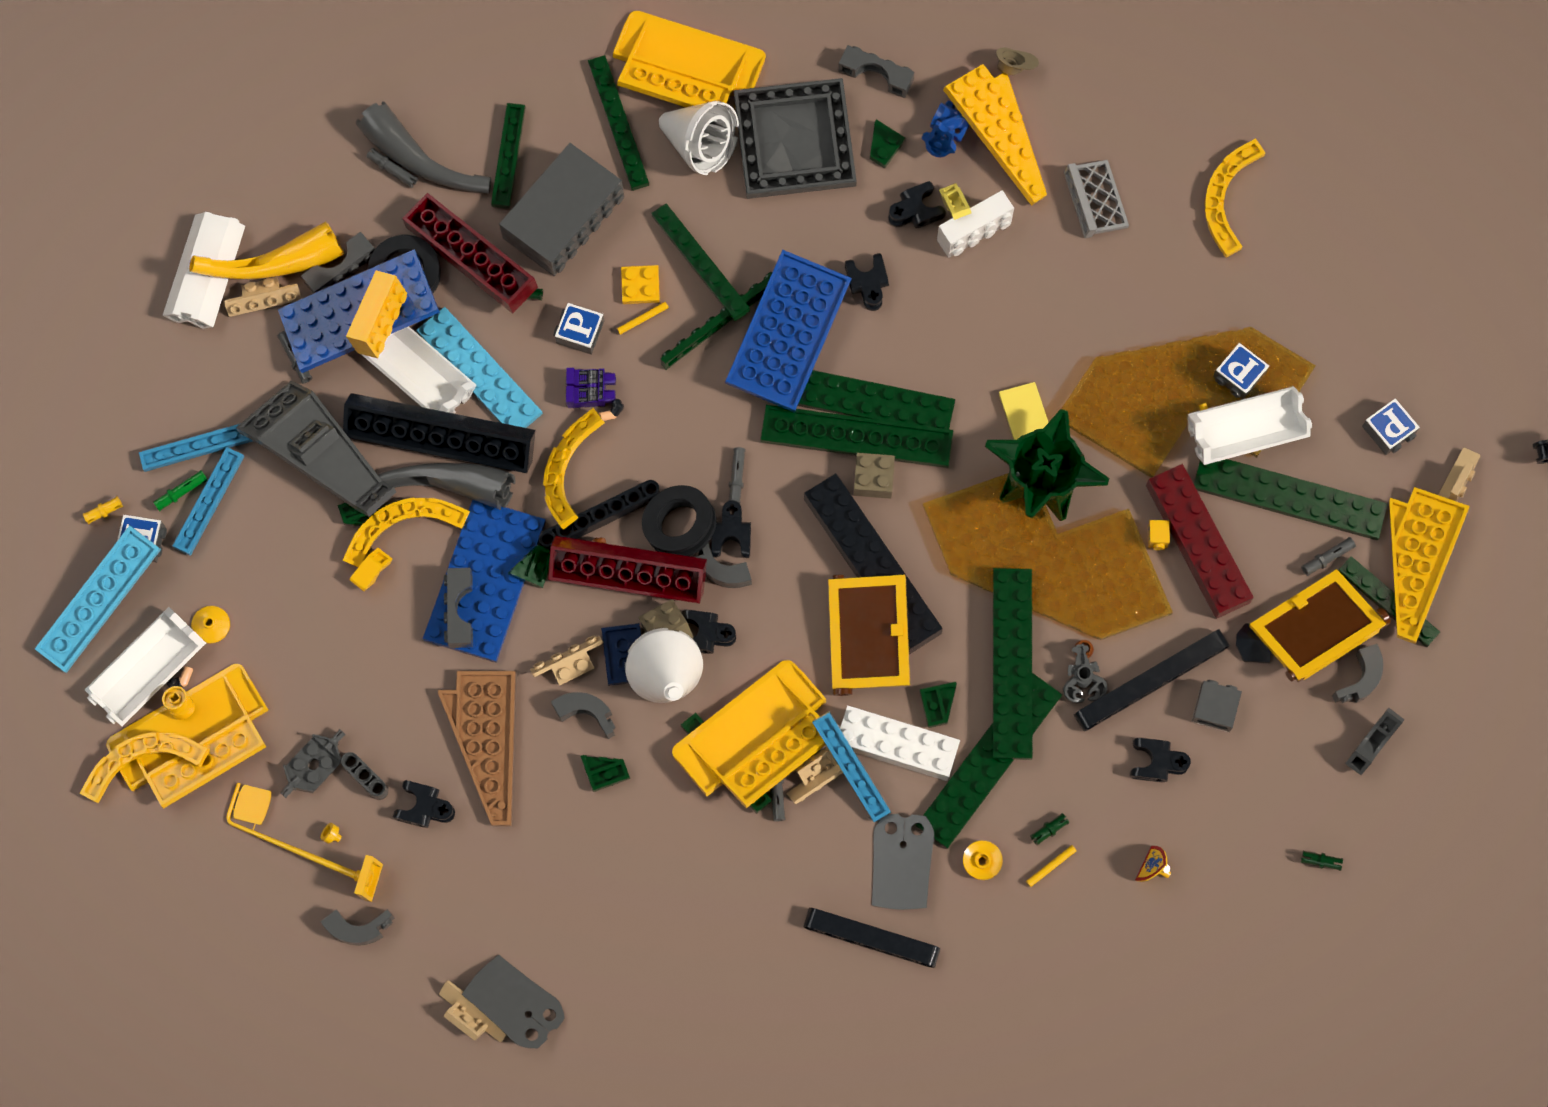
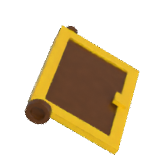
[1249,569,1391,682]
[828,575,910,696]

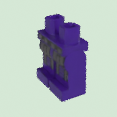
[566,368,616,408]

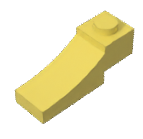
[939,183,971,220]

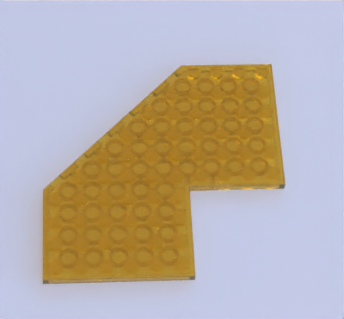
[1062,327,1316,478]
[923,473,1173,640]

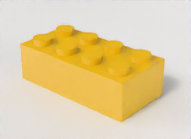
[346,270,407,359]

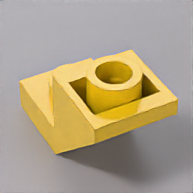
[349,548,393,591]

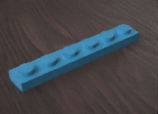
[139,423,253,472]
[173,447,244,556]
[812,711,891,822]

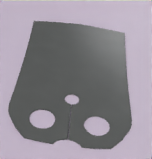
[872,814,934,910]
[462,955,565,1049]

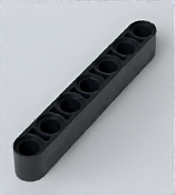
[539,480,660,550]
[803,908,940,968]

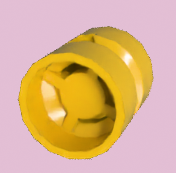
[162,686,195,720]

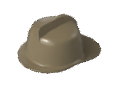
[996,47,1039,75]

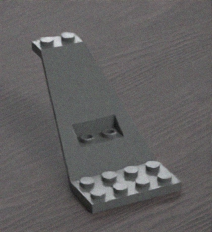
[236,380,396,517]

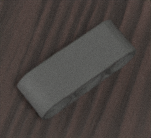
[341,752,388,800]

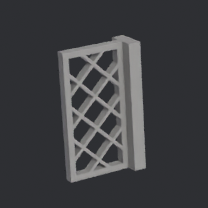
[1064,160,1129,238]

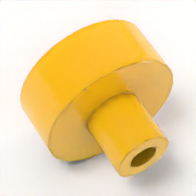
[320,823,342,844]

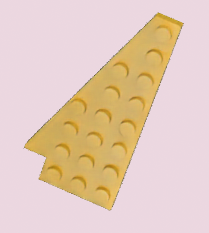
[943,64,1047,206]
[1389,487,1470,644]

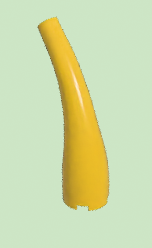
[189,221,344,279]

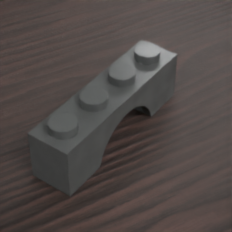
[838,45,915,98]
[301,232,375,294]
[444,568,473,648]

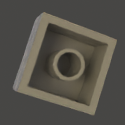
[853,453,895,499]
[638,599,693,638]

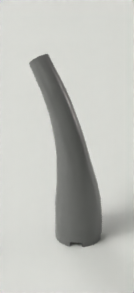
[356,101,491,194]
[377,463,515,510]

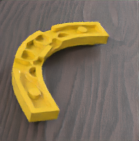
[1205,138,1265,258]
[543,408,605,530]
[343,498,470,567]
[80,732,210,803]

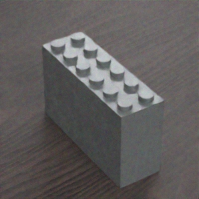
[499,143,624,276]

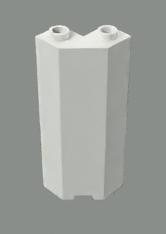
[163,212,245,329]
[361,326,477,414]
[1188,386,1312,465]
[85,607,206,726]

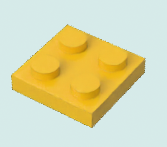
[621,265,660,304]

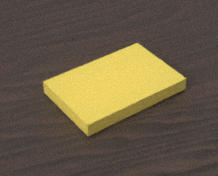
[999,382,1048,440]

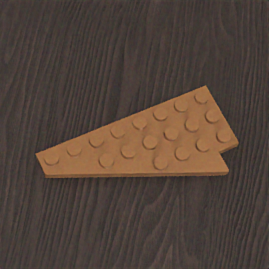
[438,671,516,826]

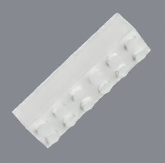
[840,705,960,781]

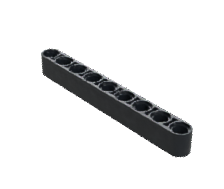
[1074,629,1230,732]

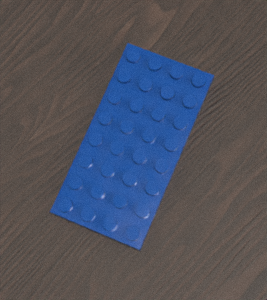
[278,249,440,373]
[725,250,852,412]
[423,500,546,663]

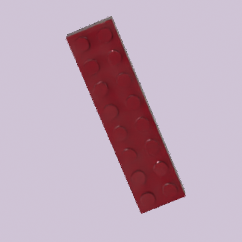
[402,193,538,314]
[1146,464,1254,619]
[548,536,707,604]

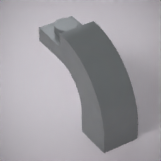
[696,543,752,588]
[1332,643,1383,703]
[551,692,616,739]
[1345,708,1405,775]
[321,909,395,946]

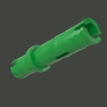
[153,470,208,512]

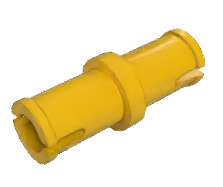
[83,496,123,524]

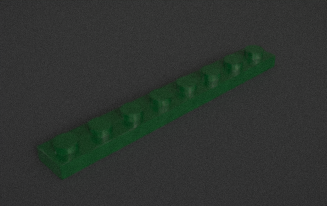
[588,55,649,191]
[651,203,750,321]
[660,272,773,370]

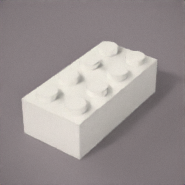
[937,190,1014,258]

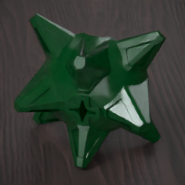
[985,409,1110,521]

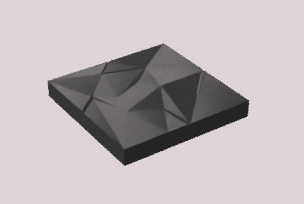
[734,78,857,199]

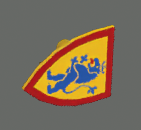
[1135,846,1171,882]

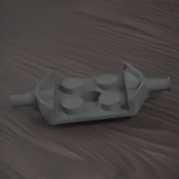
[280,729,346,798]

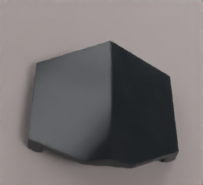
[1236,623,1271,663]

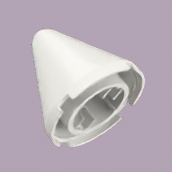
[659,101,739,175]
[625,628,703,703]

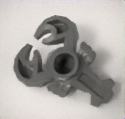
[1063,644,1108,703]

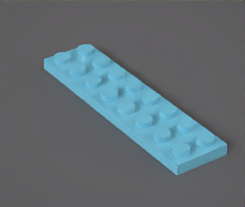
[416,307,543,428]
[35,525,161,673]

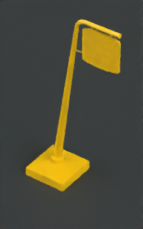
[226,783,383,902]

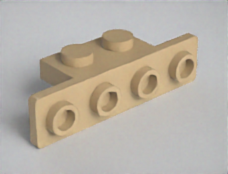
[224,277,302,317]
[1438,448,1480,502]
[530,635,604,685]
[786,747,843,804]
[439,980,506,1042]

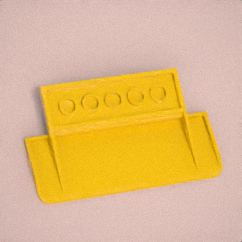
[613,11,766,107]
[672,660,826,808]
[106,664,269,809]

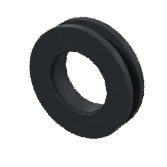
[368,235,441,293]
[642,485,716,556]

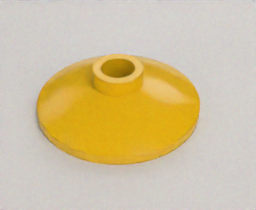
[191,606,230,644]
[963,841,1003,880]

